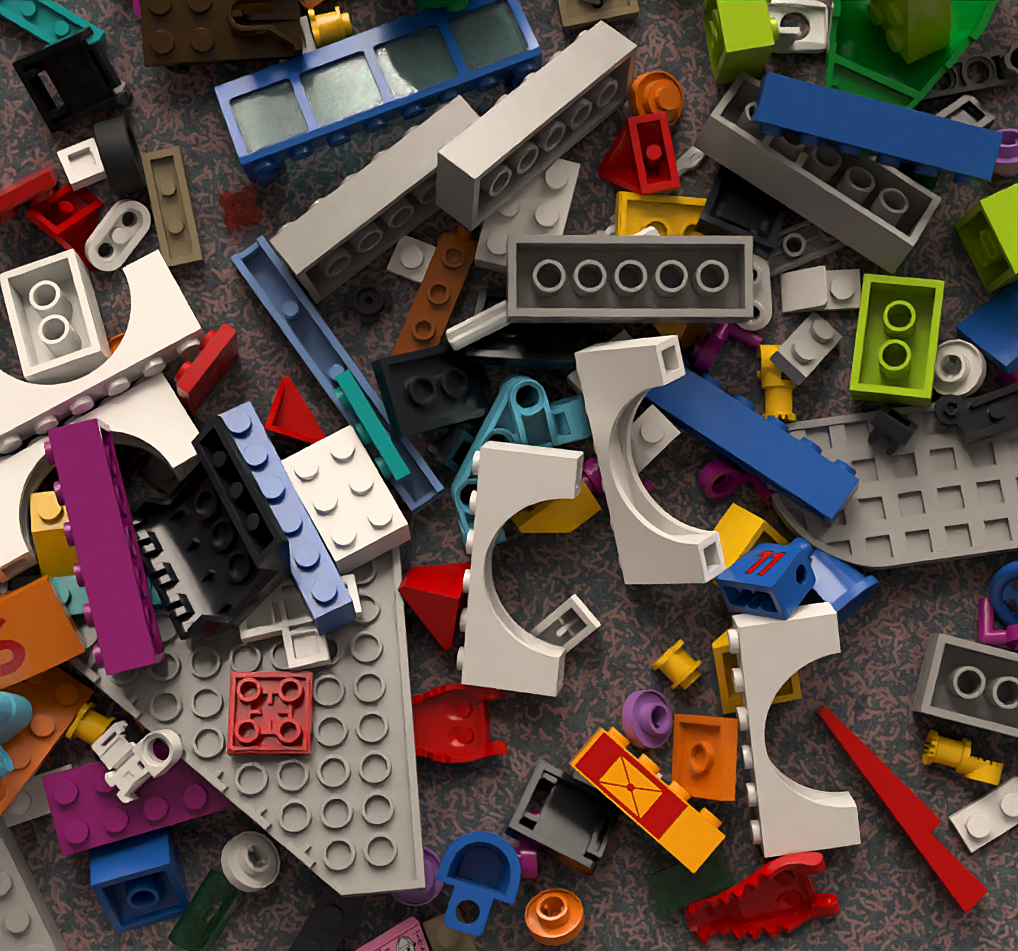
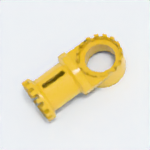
[757,345,796,422]
[922,729,1004,786]

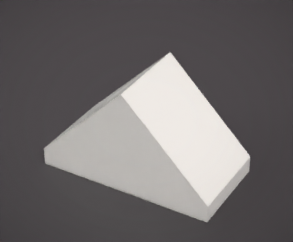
[529,594,601,653]

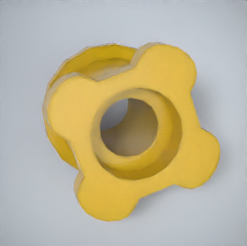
[308,6,353,49]
[651,639,702,690]
[65,702,117,753]

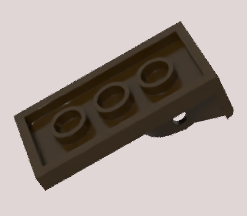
[140,0,303,68]

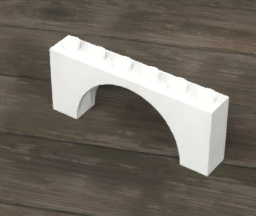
[0,250,205,454]
[574,335,726,584]
[0,371,200,584]
[457,441,584,697]
[727,602,861,858]

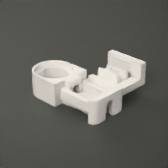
[91,720,183,803]

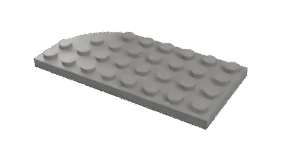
[766,396,1018,570]

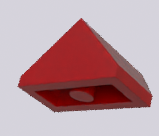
[598,111,681,196]
[25,183,104,272]
[264,375,326,447]
[397,562,471,650]

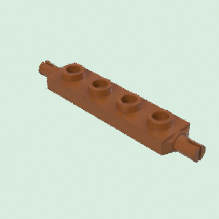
[391,223,477,356]

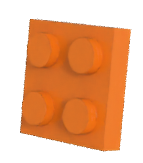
[671,714,738,801]

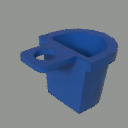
[805,549,880,627]
[435,830,521,936]

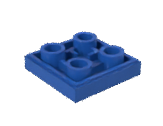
[955,280,1018,374]

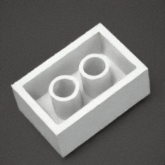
[474,158,580,274]
[0,248,112,385]
[281,425,411,576]

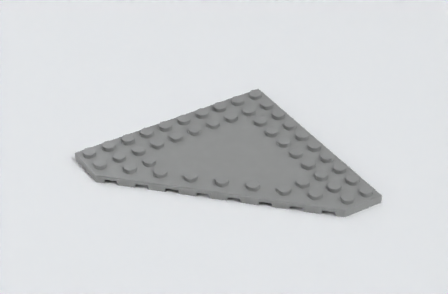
[0,489,426,898]

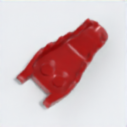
[412,683,508,763]
[685,852,840,945]

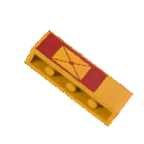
[569,726,726,874]

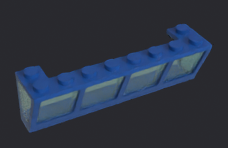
[214,0,542,184]

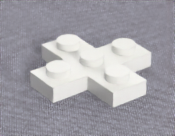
[239,573,363,672]

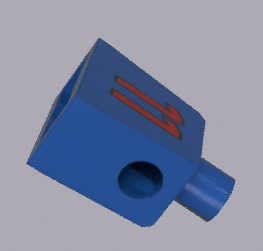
[715,537,816,620]

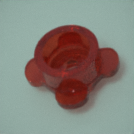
[219,186,262,229]

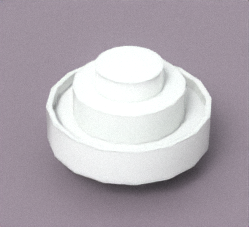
[933,339,986,398]
[221,831,280,892]

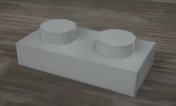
[769,311,843,386]

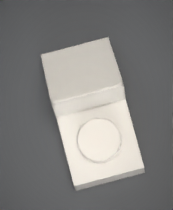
[780,266,861,313]

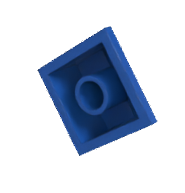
[89,826,194,934]

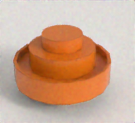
[629,71,684,126]
[524,888,585,946]

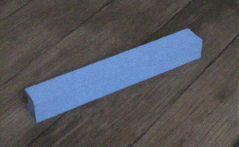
[230,235,446,515]

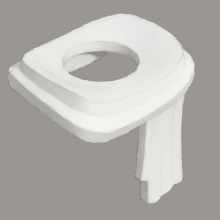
[767,0,828,54]

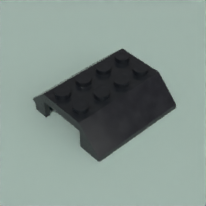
[130,415,291,642]

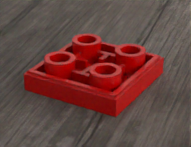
[0,163,58,223]
[174,323,239,417]
[227,672,314,756]

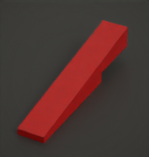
[814,705,989,914]

